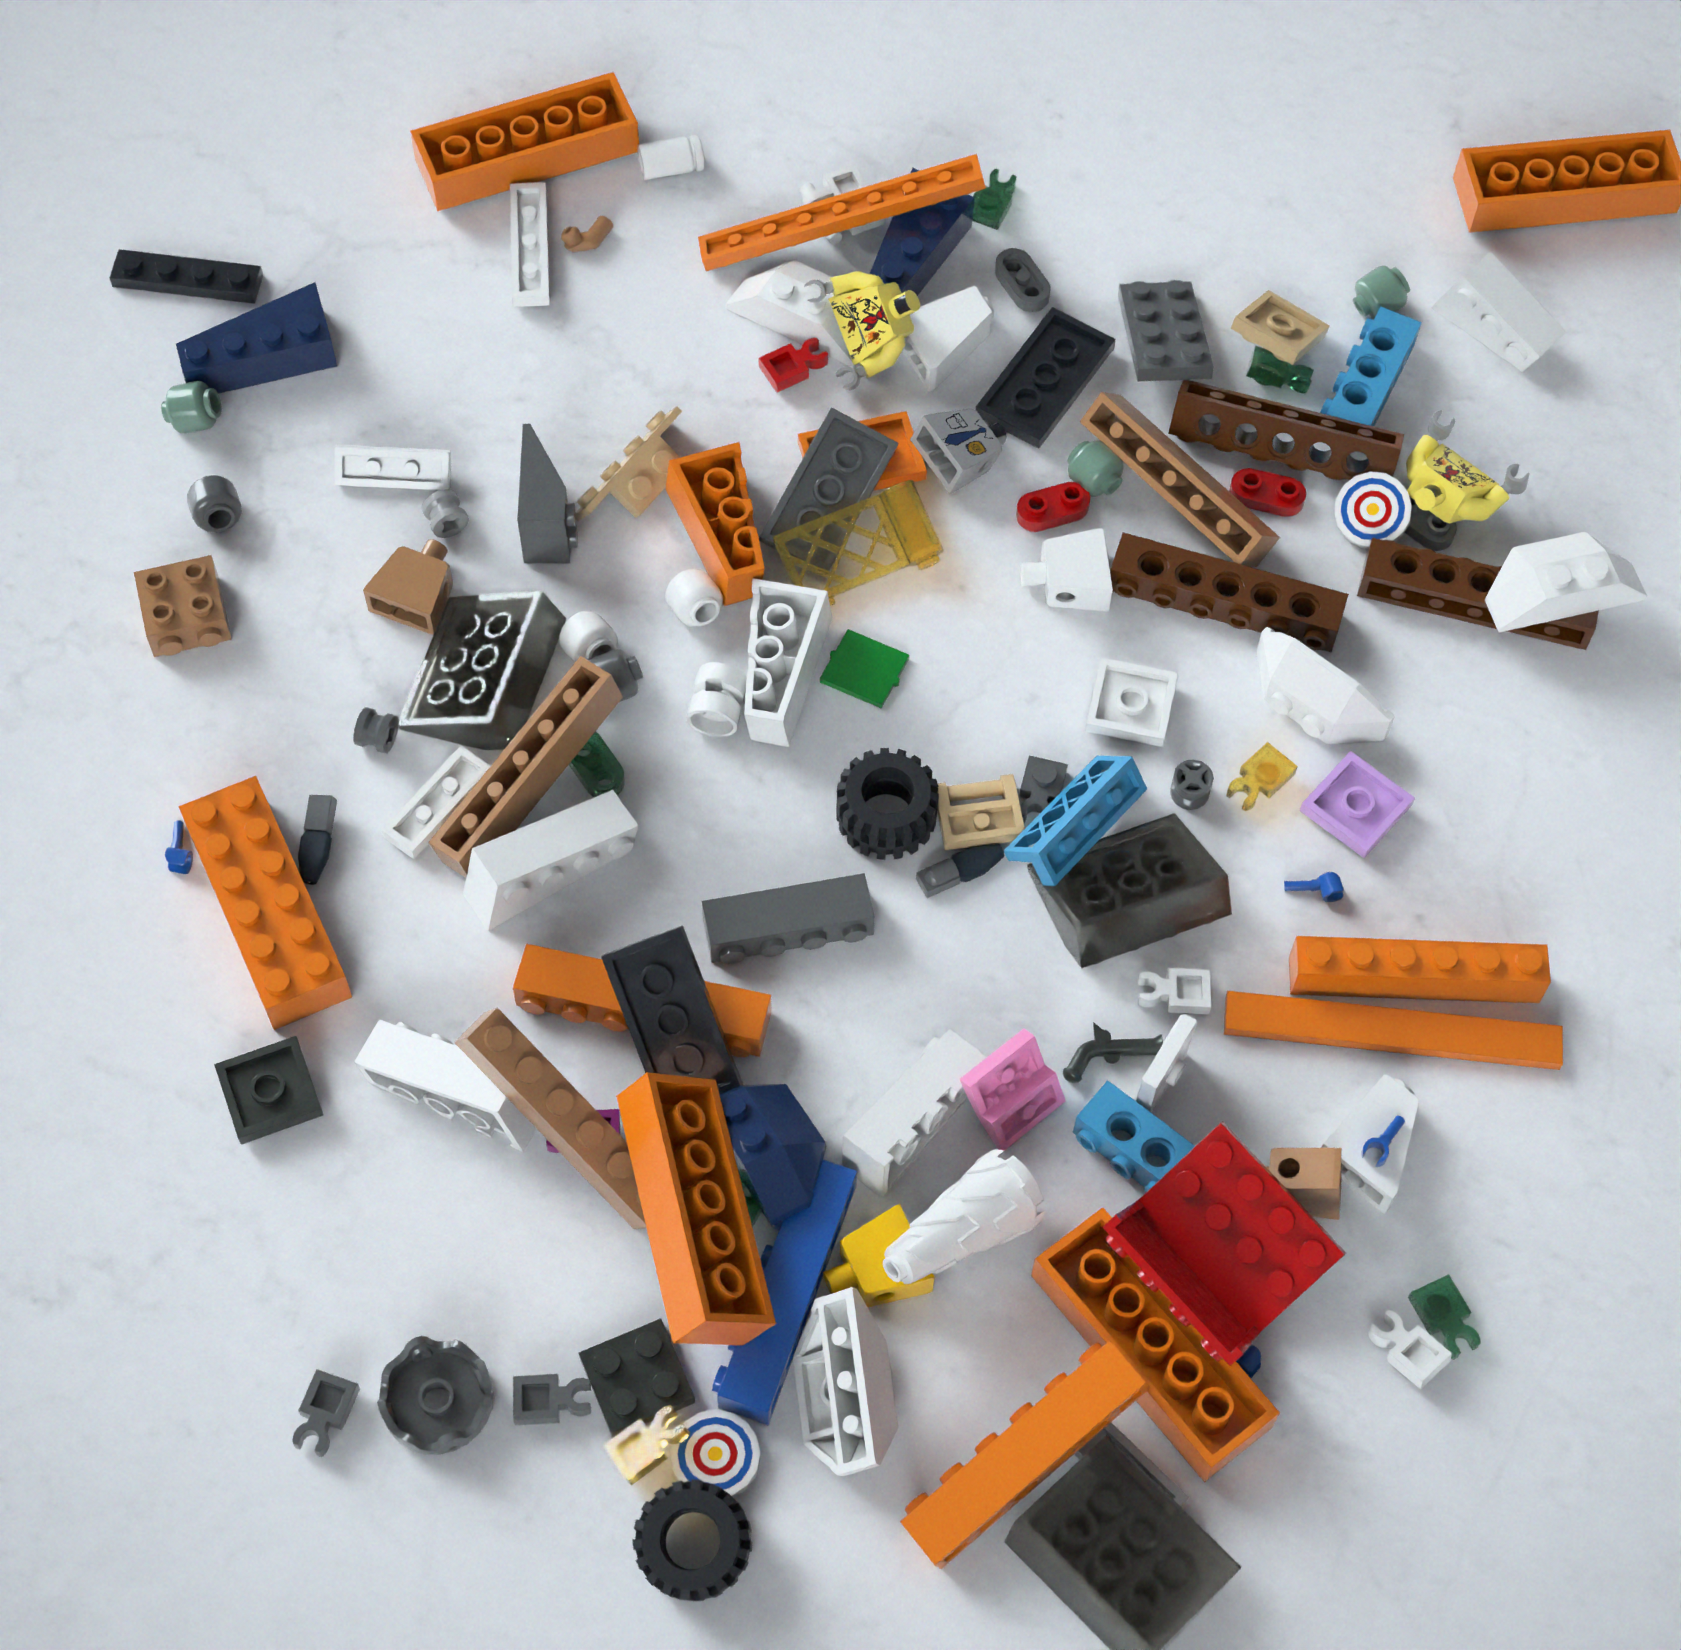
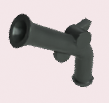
[1062,1022,1163,1083]

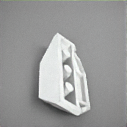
[726,260,855,367]
[1485,532,1647,632]
[1256,627,1395,745]
[793,1287,898,1476]

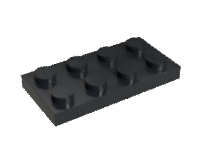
[975,307,1116,449]
[601,925,743,1095]

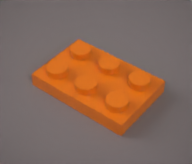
[798,411,927,491]

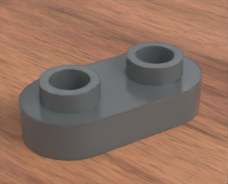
[995,248,1051,312]
[1404,489,1457,551]

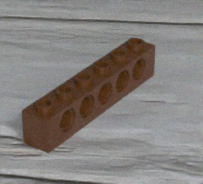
[1168,380,1404,480]
[1110,532,1349,652]
[1357,538,1599,650]

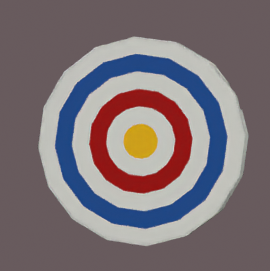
[1334,472,1412,548]
[670,1409,761,1497]

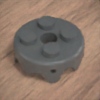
[377,1336,493,1454]

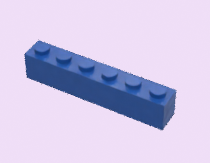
[712,1160,857,1426]

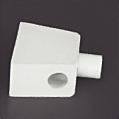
[1020,528,1113,611]

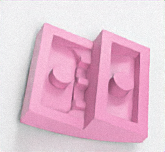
[960,1029,1066,1151]

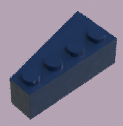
[869,168,974,296]
[176,282,337,394]

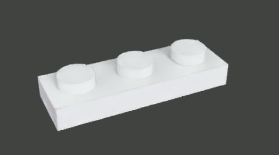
[335,445,451,490]
[381,746,490,859]

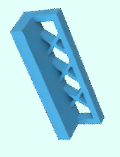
[1004,755,1147,886]

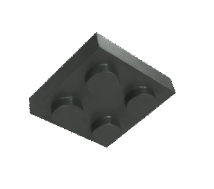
[214,1036,323,1145]
[578,1318,696,1438]

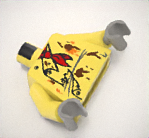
[804,271,920,390]
[1406,410,1530,524]

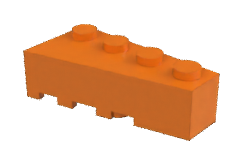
[665,442,765,606]

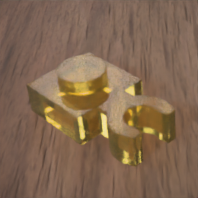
[1226,742,1298,811]
[604,1405,690,1486]

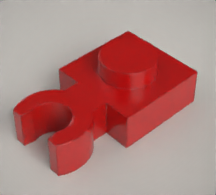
[759,338,828,393]

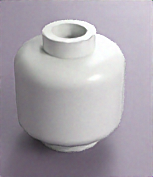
[666,569,723,627]
[559,611,618,663]

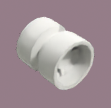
[687,662,747,737]

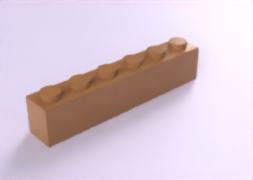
[1080,392,1280,567]
[428,656,623,878]
[454,1007,646,1229]

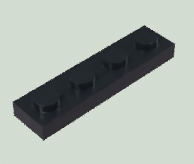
[109,249,263,304]

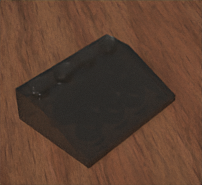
[398,591,567,750]
[1027,813,1232,968]
[1004,1435,1242,1650]

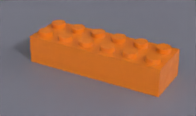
[410,72,639,211]
[1453,130,1681,233]
[178,776,352,1030]
[616,1072,776,1345]
[1031,1207,1280,1483]

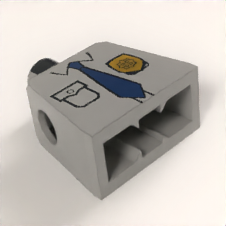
[910,408,1006,494]

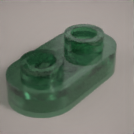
[569,731,625,797]

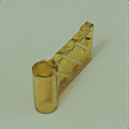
[772,480,944,606]

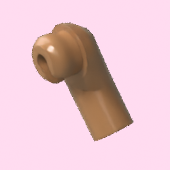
[561,215,613,252]

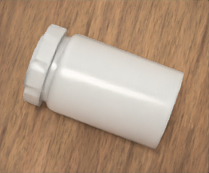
[637,135,705,180]

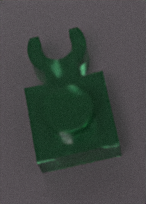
[973,168,1016,230]
[1246,345,1314,394]
[1408,1274,1481,1360]

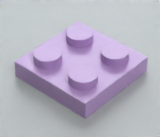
[1300,751,1415,858]

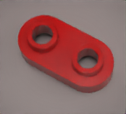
[1229,468,1306,517]
[1016,482,1090,532]

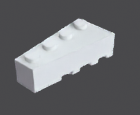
[744,578,832,747]

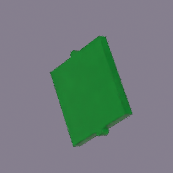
[820,629,909,709]

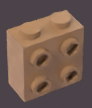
[134,555,232,657]

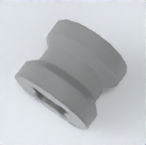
[421,489,469,538]

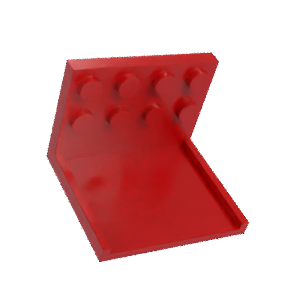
[1103,1121,1346,1366]

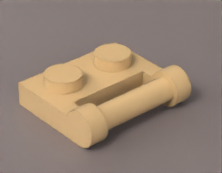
[937,774,1025,851]

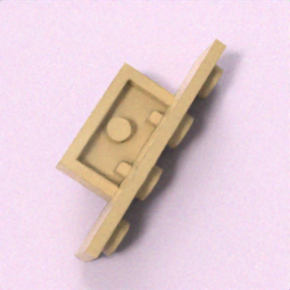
[575,406,682,521]

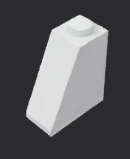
[902,285,994,392]
[1321,1073,1420,1214]

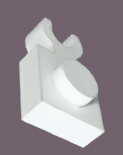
[1138,968,1211,1014]
[1369,1310,1452,1389]

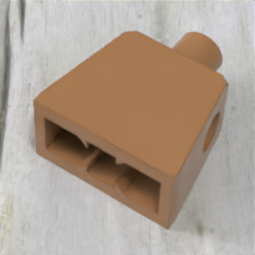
[363,539,453,636]
[1265,1148,1342,1220]

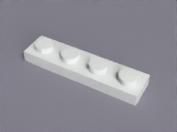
[510,182,550,307]

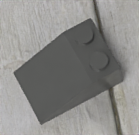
[517,424,578,563]

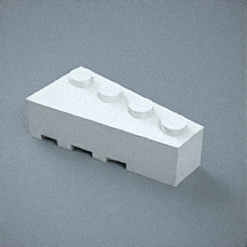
[463,790,639,931]
[354,1020,537,1152]
[841,1029,987,1198]

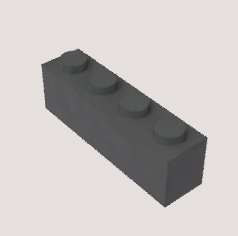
[702,873,875,964]

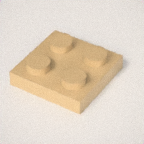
[1231,290,1330,365]

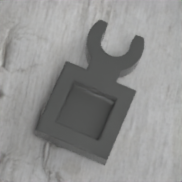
[1019,755,1068,823]
[292,1369,360,1457]
[513,1374,591,1425]

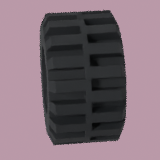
[836,748,939,860]
[632,1479,753,1602]

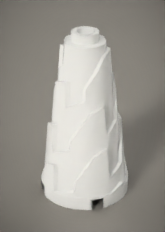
[883,1150,1045,1284]

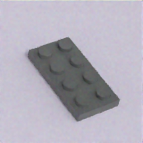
[1118,280,1213,382]
[759,407,899,577]

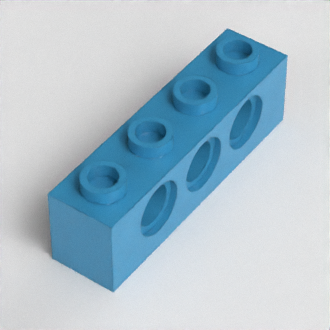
[1320,306,1422,426]
[1073,1080,1195,1192]

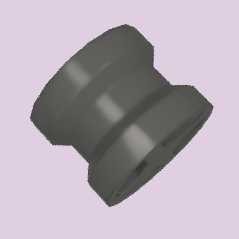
[353,707,399,754]
[1170,759,1214,810]

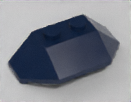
[720,1084,827,1226]

